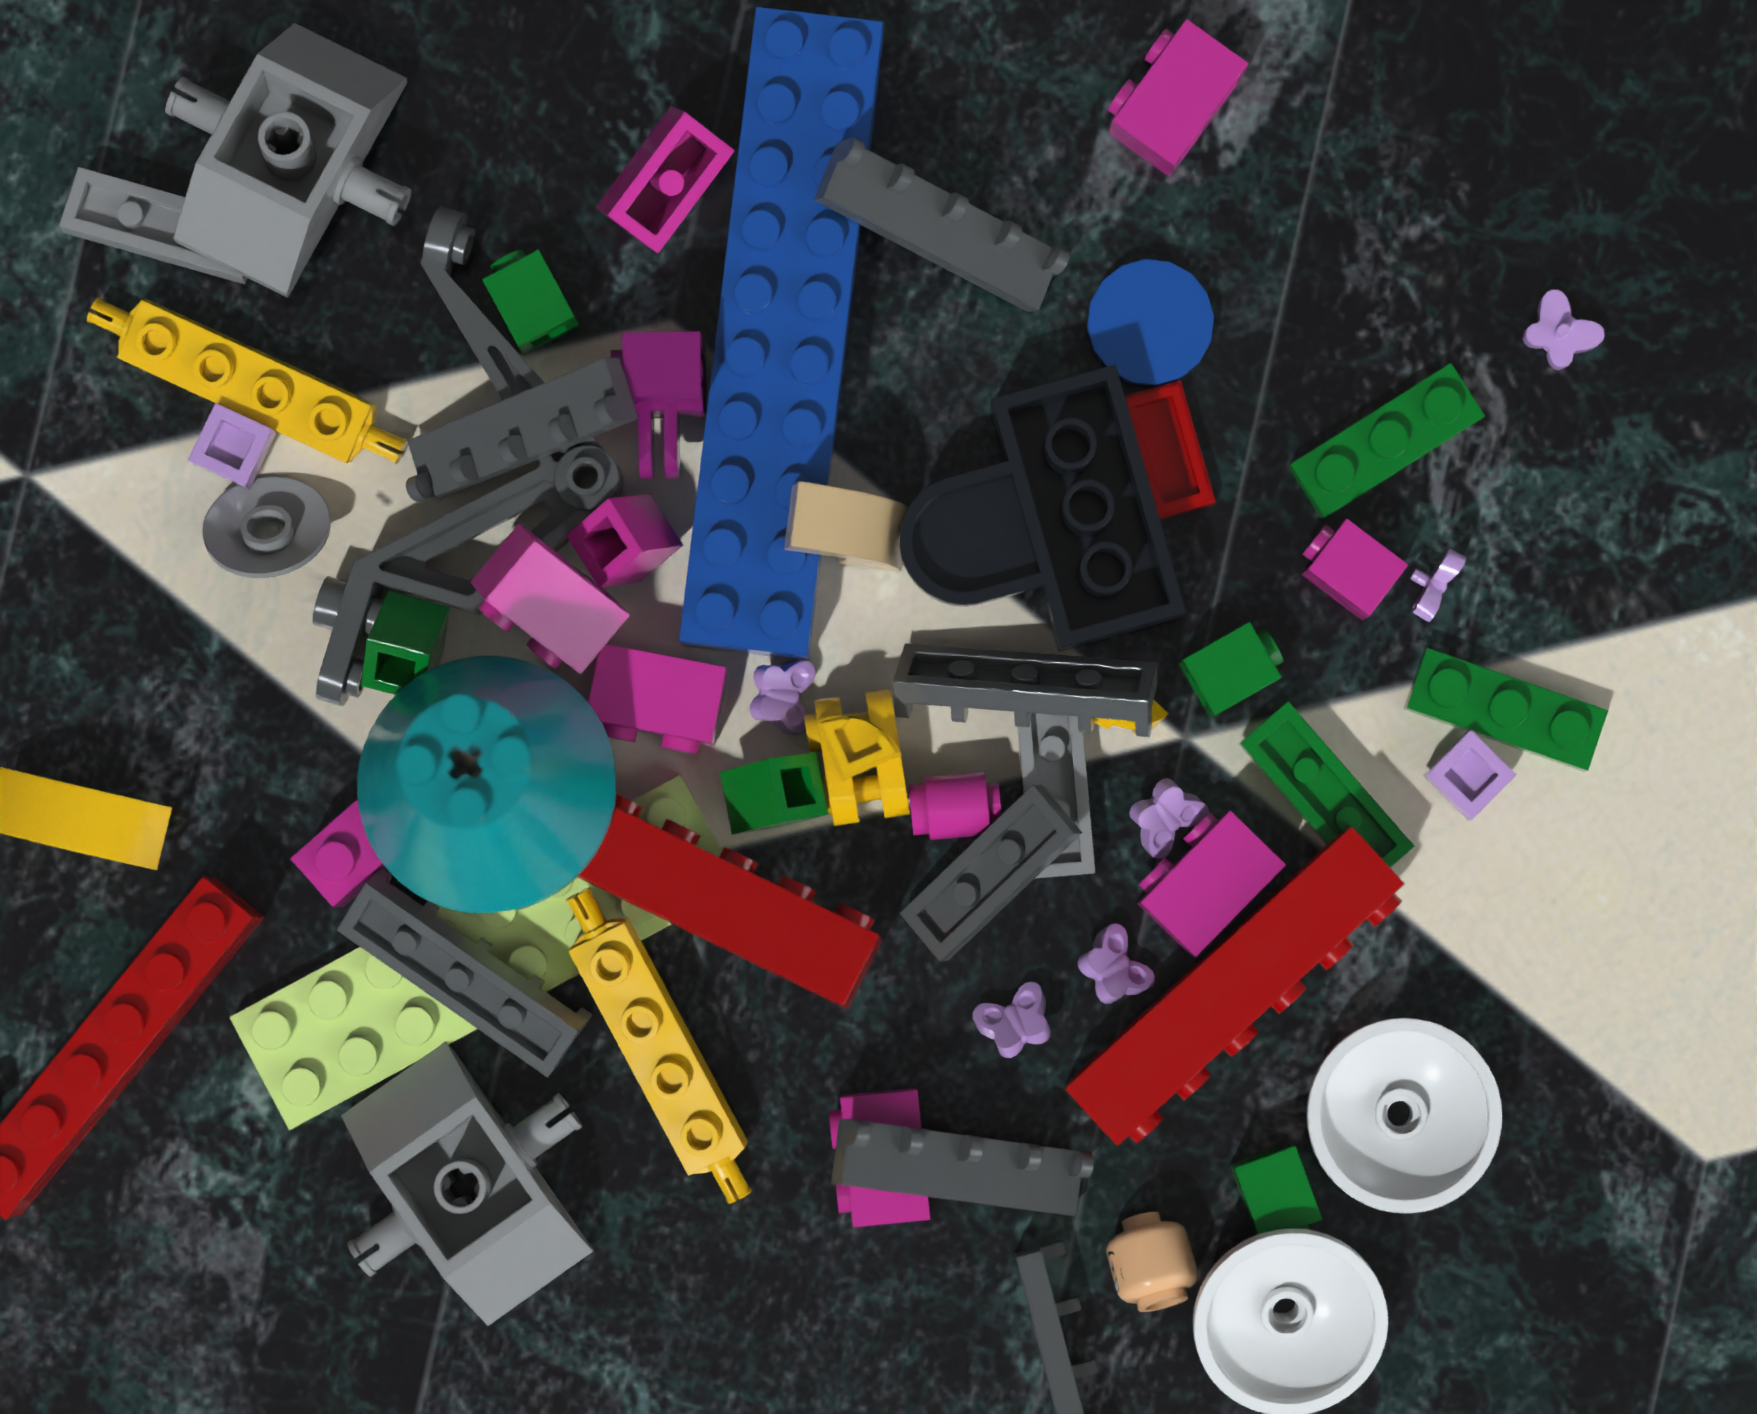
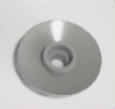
[202,476,331,578]

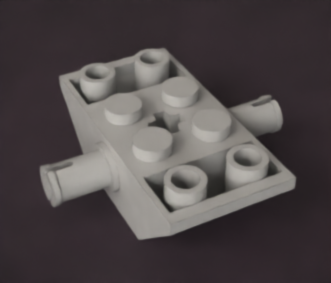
[165,23,412,298]
[341,1041,594,1326]

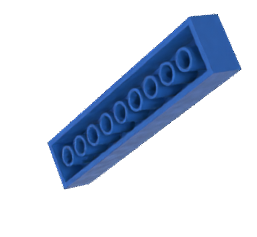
[679,7,883,661]

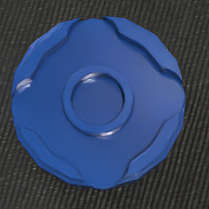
[1087,259,1214,388]

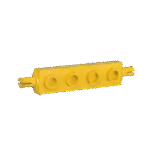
[87,297,408,464]
[565,887,752,1204]

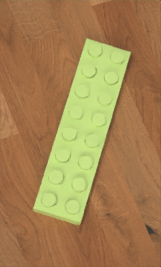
[229,774,722,1130]

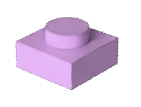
[188,403,277,490]
[1423,730,1517,821]

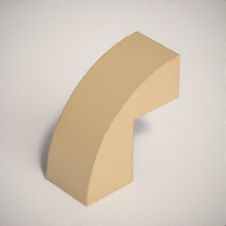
[784,481,908,572]

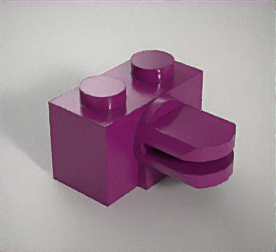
[610,331,707,479]

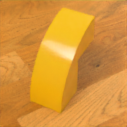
[0,767,172,870]

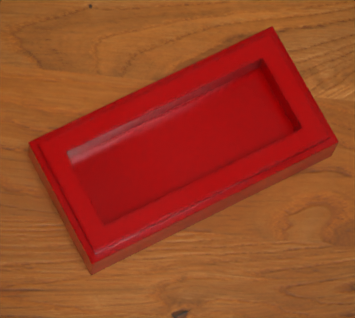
[1125,380,1215,519]

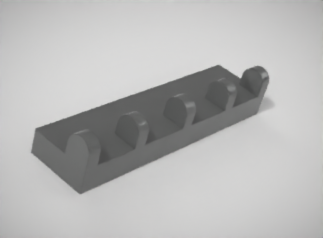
[814,137,1070,312]
[406,357,638,502]
[893,643,1158,737]
[337,868,593,1077]
[831,1119,1094,1216]
[1014,1240,1098,1414]

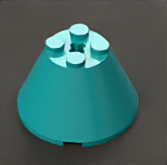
[357,656,617,914]

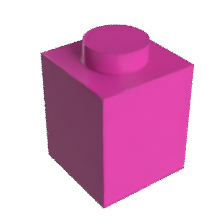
[566,494,683,588]
[1302,519,1408,621]

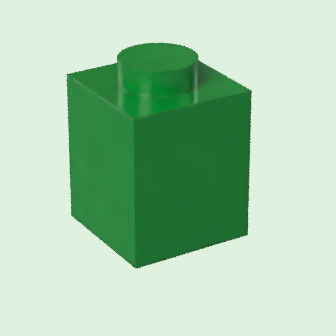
[482,249,579,355]
[361,591,450,695]
[1179,622,1284,719]
[719,752,829,835]
[1229,1143,1322,1236]

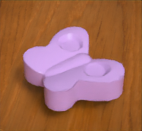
[1523,290,1605,370]
[1410,548,1466,622]
[750,660,816,735]
[1129,778,1209,859]
[1078,924,1155,1004]
[973,982,1051,1058]

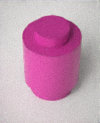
[909,771,1002,840]

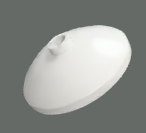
[1307,1018,1502,1213]
[1193,1229,1388,1414]

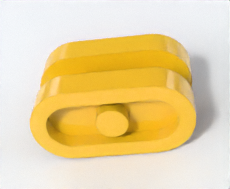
[804,688,910,826]

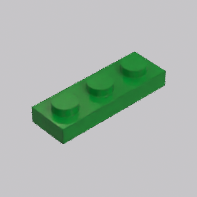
[1288,363,1485,520]
[1404,648,1608,772]
[1239,701,1415,868]

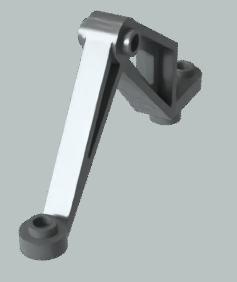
[312,206,624,706]

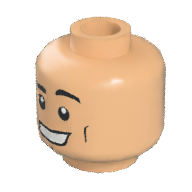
[1106,1212,1198,1312]

